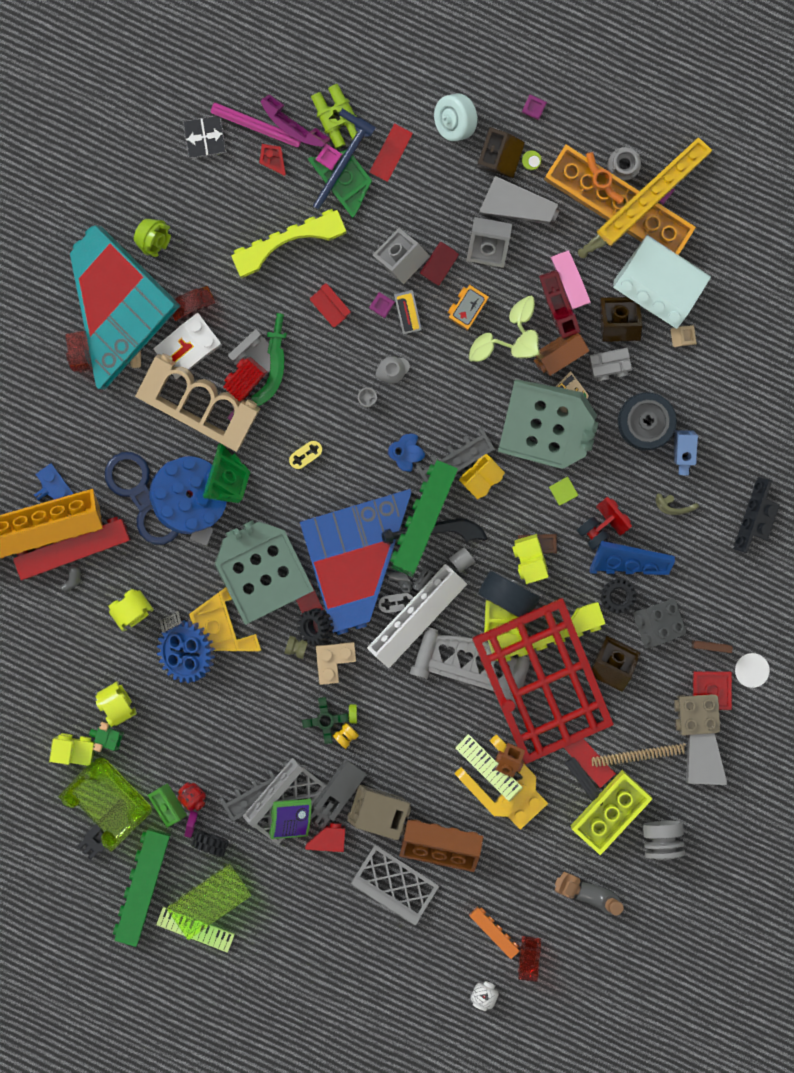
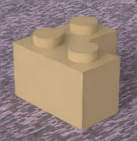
[316,642,356,685]

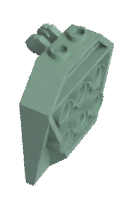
[498,379,599,469]
[214,520,314,625]

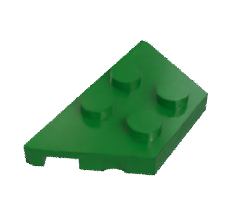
[308,150,372,219]
[203,443,250,503]

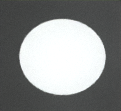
[735,653,770,688]

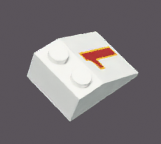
[153,313,222,380]

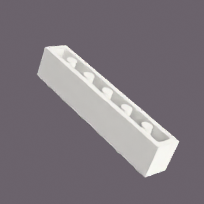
[367,564,467,668]

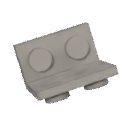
[228,329,270,375]

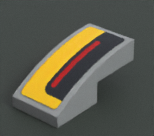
[394,290,422,334]

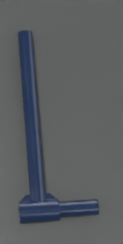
[313,108,376,210]

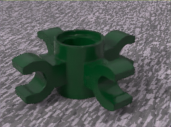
[302,697,349,744]

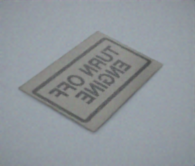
[160,611,181,633]

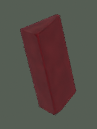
[420,241,459,286]

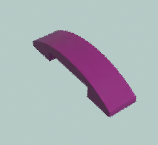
[261,94,331,146]

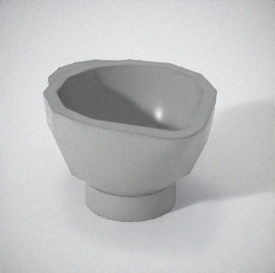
[376,356,410,384]

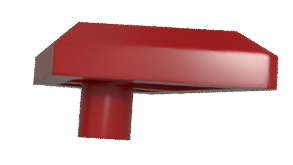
[259,144,286,176]

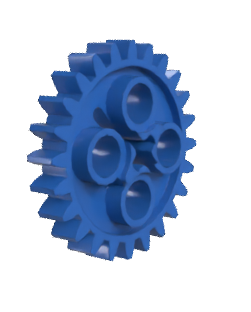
[157,620,215,683]

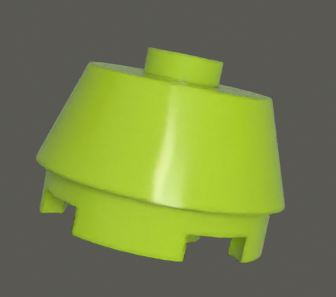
[134,219,171,257]

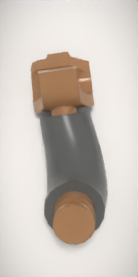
[555,872,623,915]

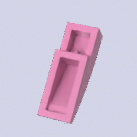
[551,250,590,310]

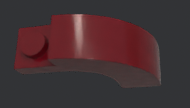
[539,270,580,339]

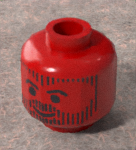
[178,782,206,811]

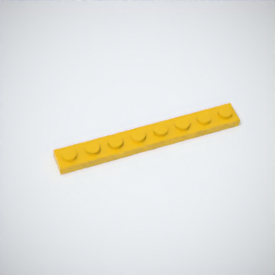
[597,137,712,246]

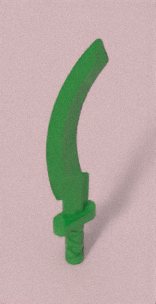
[251,313,287,407]

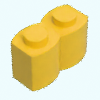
[459,454,505,500]

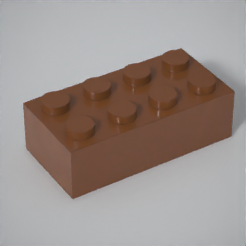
[399,820,483,872]

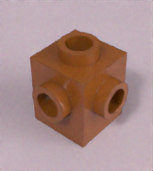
[495,743,525,778]

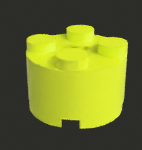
[108,589,154,631]
[96,681,137,727]

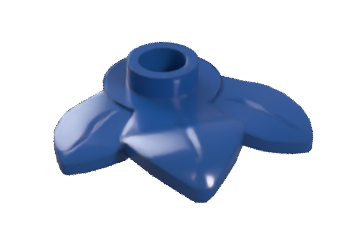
[388,434,425,472]

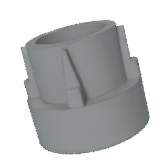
[607,147,641,182]

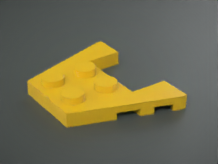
[189,587,261,651]

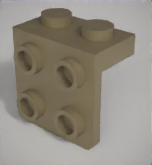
[674,694,720,735]

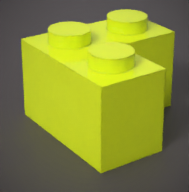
[512,534,548,584]
[49,733,95,766]

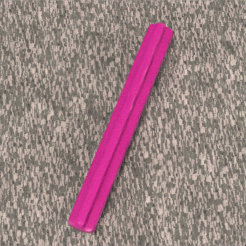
[211,103,301,147]

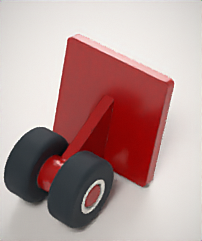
[577,497,632,550]

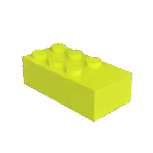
[570,770,652,855]

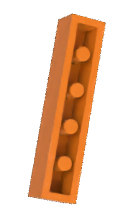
[469,906,519,959]

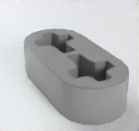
[379,593,414,613]

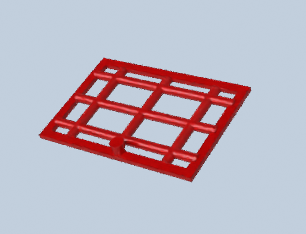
[472,598,614,764]

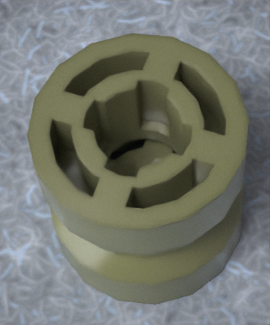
[284,635,308,659]

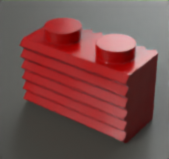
[223,357,268,402]

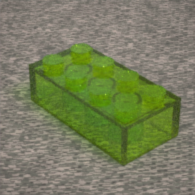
[166,862,252,940]

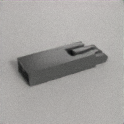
[310,758,367,829]

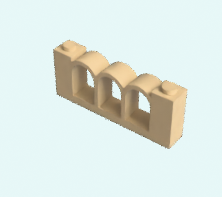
[135,353,260,452]

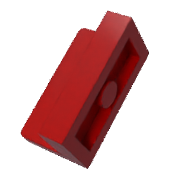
[310,283,351,328]

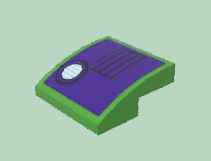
[269,799,311,839]

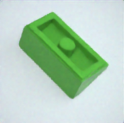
[147,783,187,828]

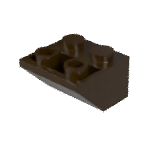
[477,127,525,179]

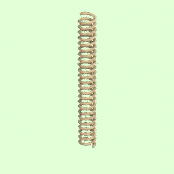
[592,743,686,767]

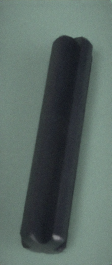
[565,757,603,806]

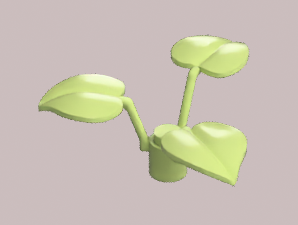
[469,295,539,362]

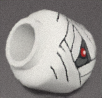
[470,981,499,1011]

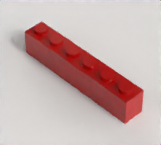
[13,517,131,580]

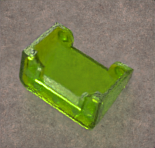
[58,758,152,852]

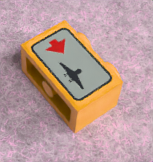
[447,285,489,331]

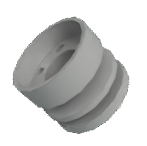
[643,821,685,860]

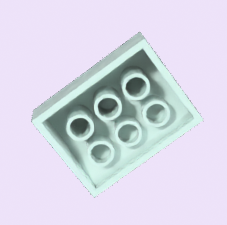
[613,235,711,329]

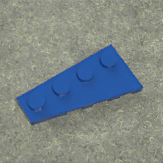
[590,541,675,575]

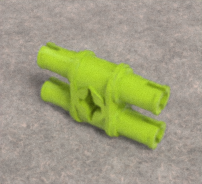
[311,84,357,149]

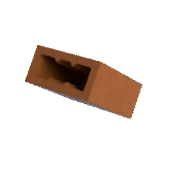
[533,333,589,376]

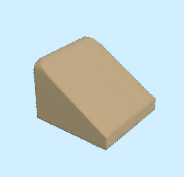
[671,325,697,347]

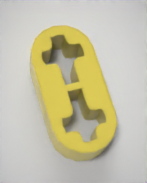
[289,441,322,469]

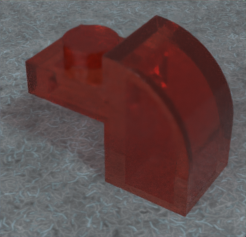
[172,286,216,321]
[65,331,93,373]
[518,936,541,982]

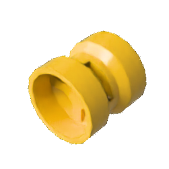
[332,722,359,749]

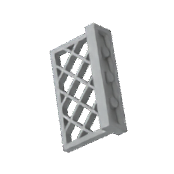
[243,758,326,845]
[350,845,439,926]

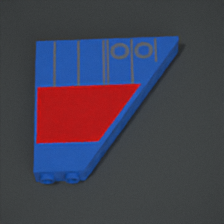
[300,489,411,635]

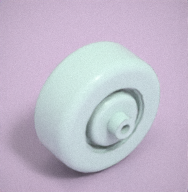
[434,93,477,141]

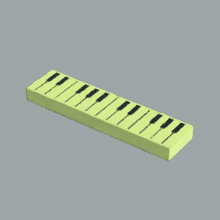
[456,734,523,802]
[156,906,235,953]

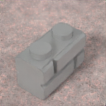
[589,348,632,381]

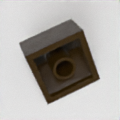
[600,297,642,342]
[591,636,641,692]

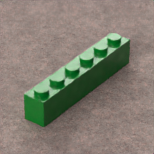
[390,460,458,577]
[113,828,171,947]

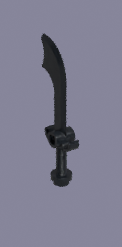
[382,518,487,544]

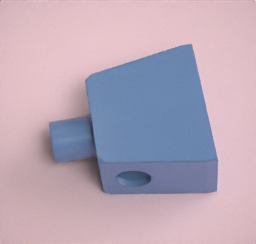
[674,430,698,475]

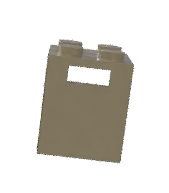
[347,785,411,840]

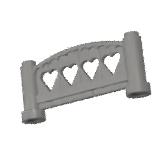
[409,627,530,706]

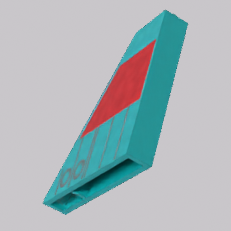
[70,225,181,389]

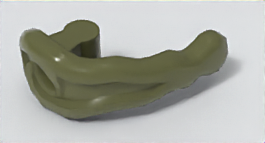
[578,234,607,258]
[656,493,699,515]

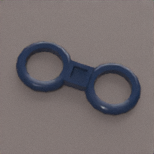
[105,452,179,545]

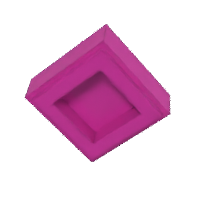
[316,144,342,171]

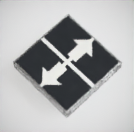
[182,115,227,160]

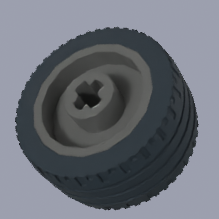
[618,392,677,450]
[478,571,540,617]

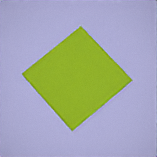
[549,477,578,506]

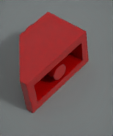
[305,823,345,852]

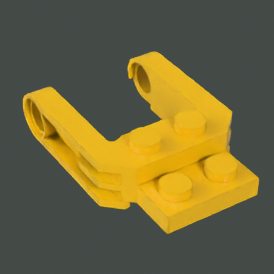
[454,734,548,830]

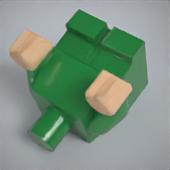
[89,722,124,752]

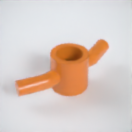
[586,152,624,204]

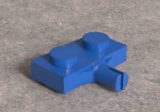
[34,463,73,501]

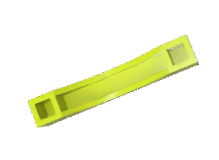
[231,209,346,278]
[488,602,605,661]

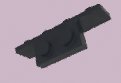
[733,477,780,553]

